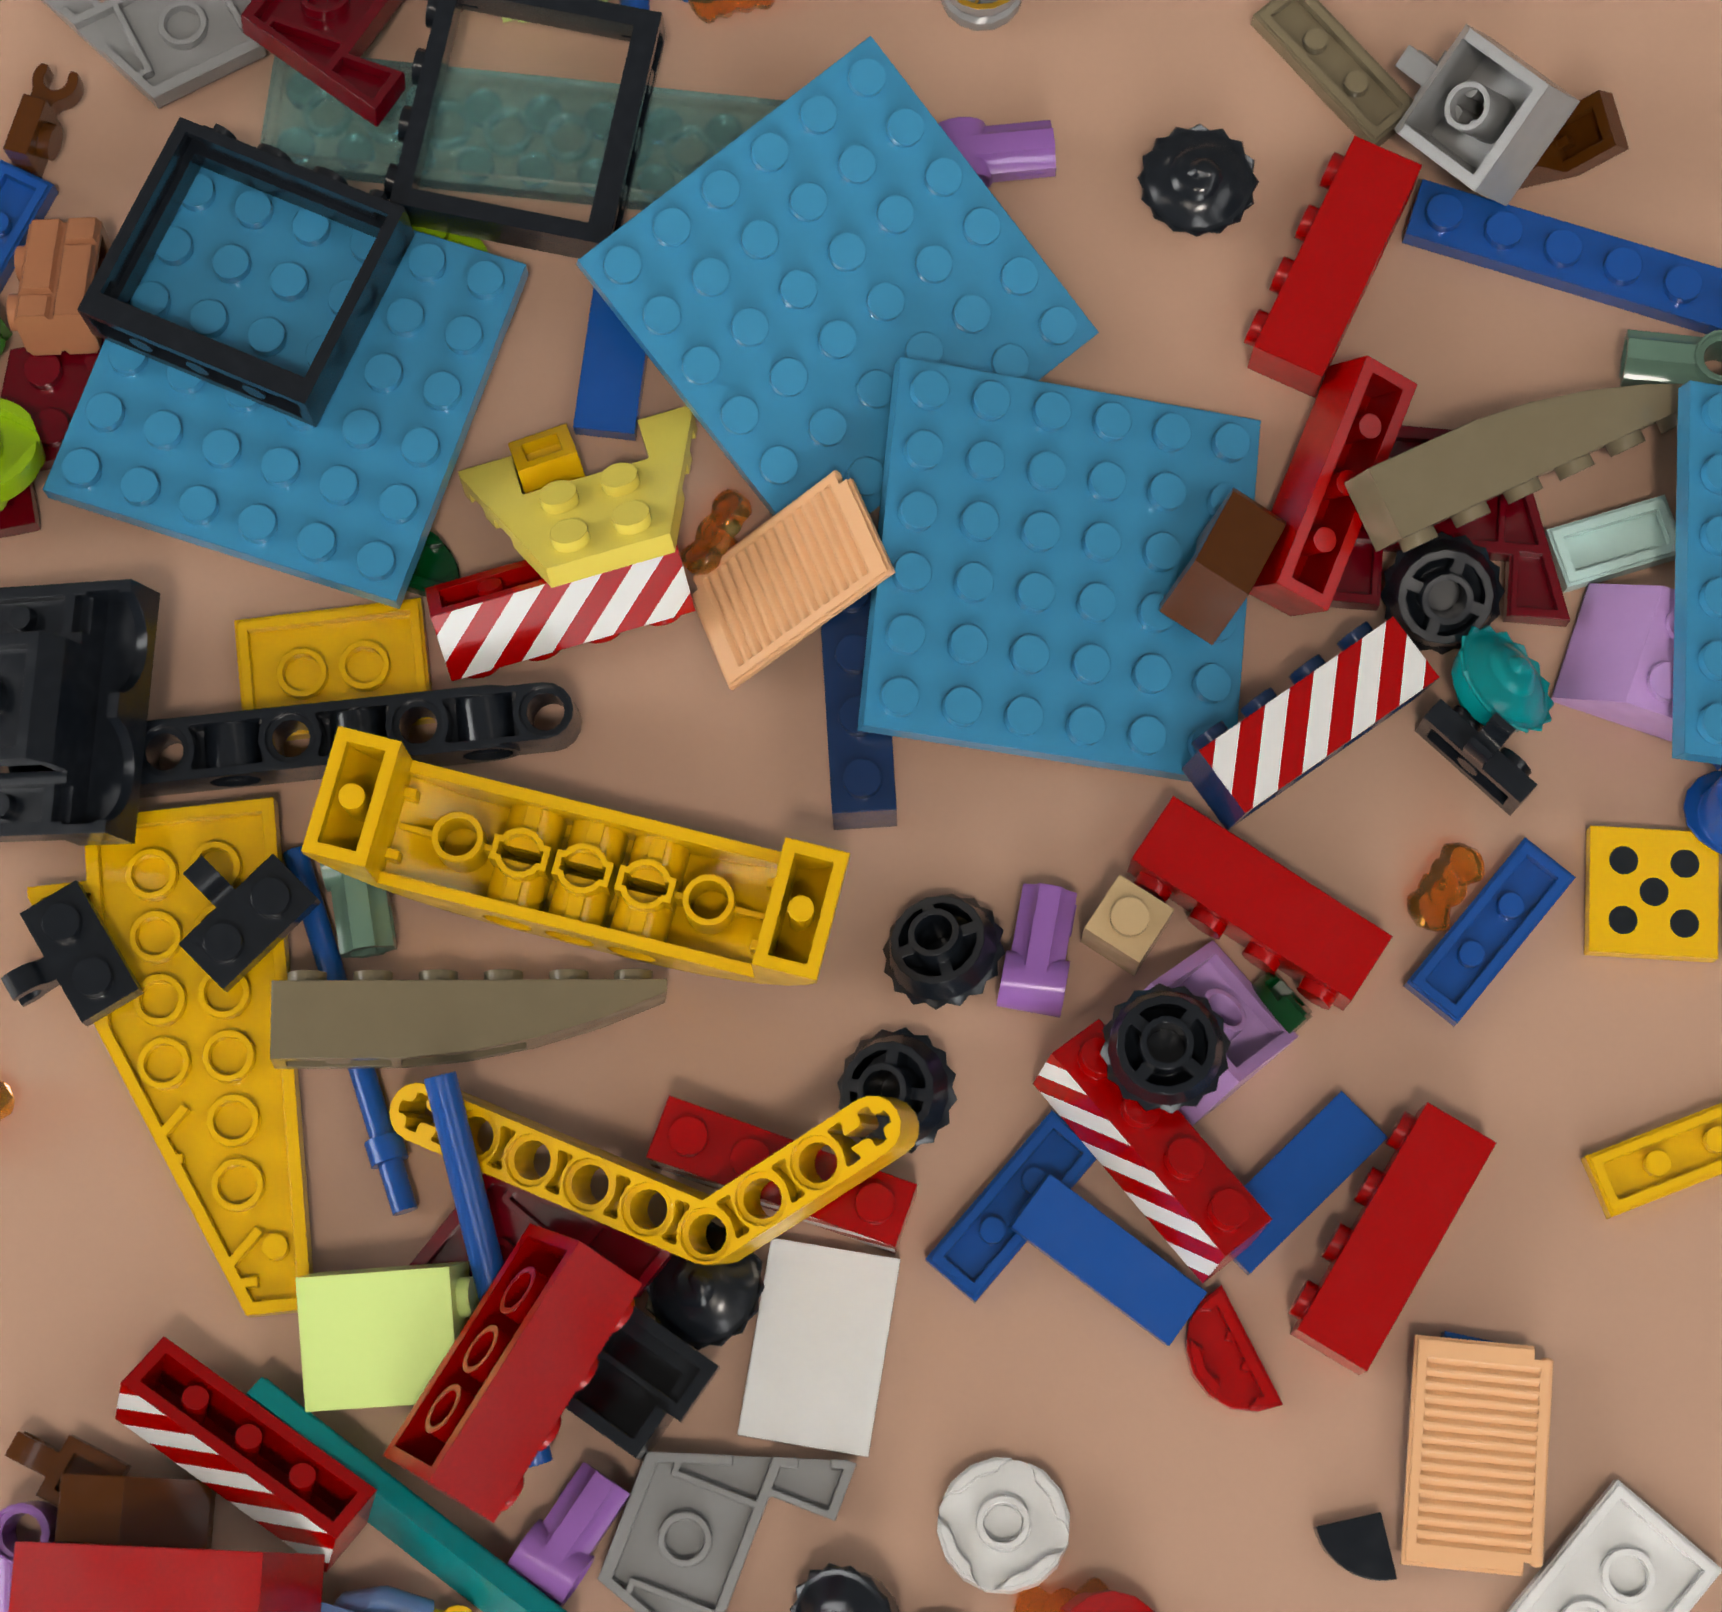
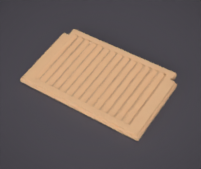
[691,470,896,690]
[1400,1335,1553,1576]

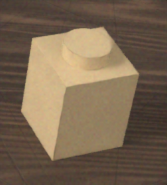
[1080,874,1174,976]

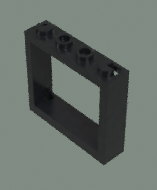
[384,0,666,259]
[77,117,415,427]

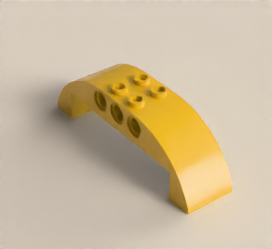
[301,726,850,986]

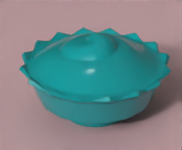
[1451,625,1554,733]

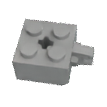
[1394,24,1580,206]

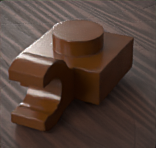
[3,63,84,179]
[5,1431,132,1507]

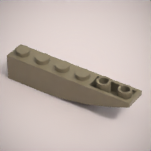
[1344,384,1684,553]
[270,969,667,1069]

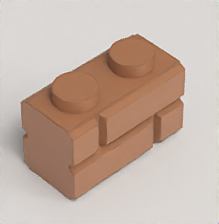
[6,217,111,356]

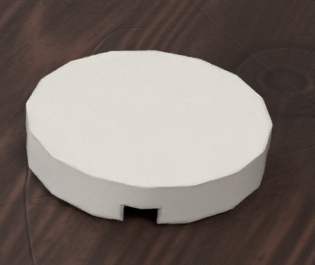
[937,1457,1070,1594]

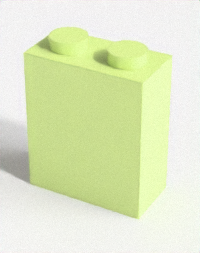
[295,1261,479,1412]

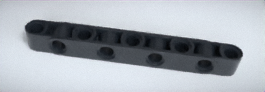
[8,682,582,798]

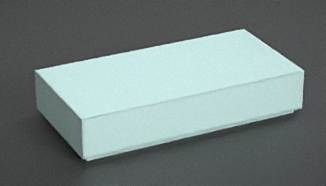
[1545,495,1676,593]

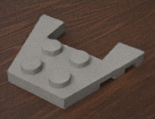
[41,0,267,108]
[598,1451,857,1612]

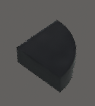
[1313,1512,1397,1581]

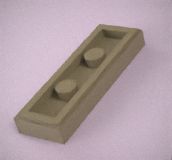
[1251,0,1414,146]

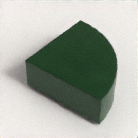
[407,531,461,597]
[1252,972,1313,1034]

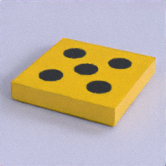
[1584,825,1719,963]

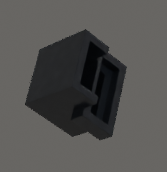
[566,1306,720,1461]

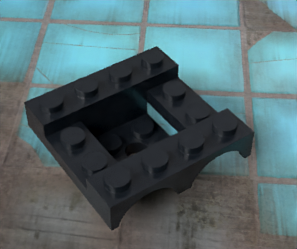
[0,579,160,846]

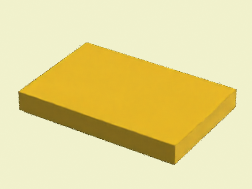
[234,598,435,741]

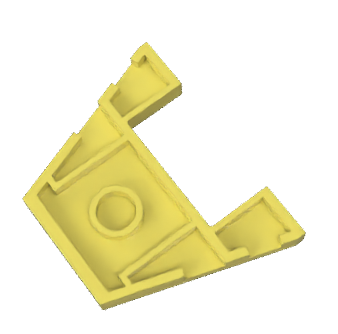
[458,406,697,588]

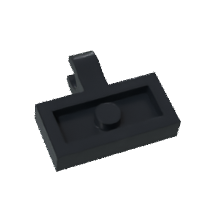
[1415,699,1538,816]
[179,854,321,992]
[1,881,144,1027]

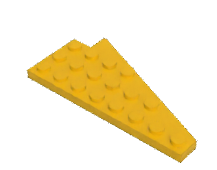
[27,797,313,1318]

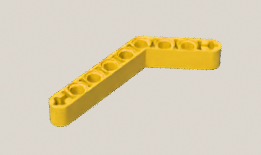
[389,1082,919,1265]

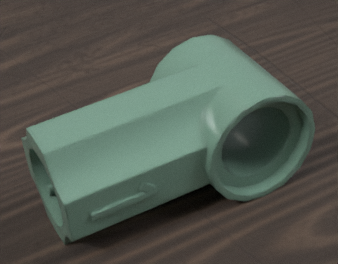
[1619,329,1722,387]
[320,863,397,958]

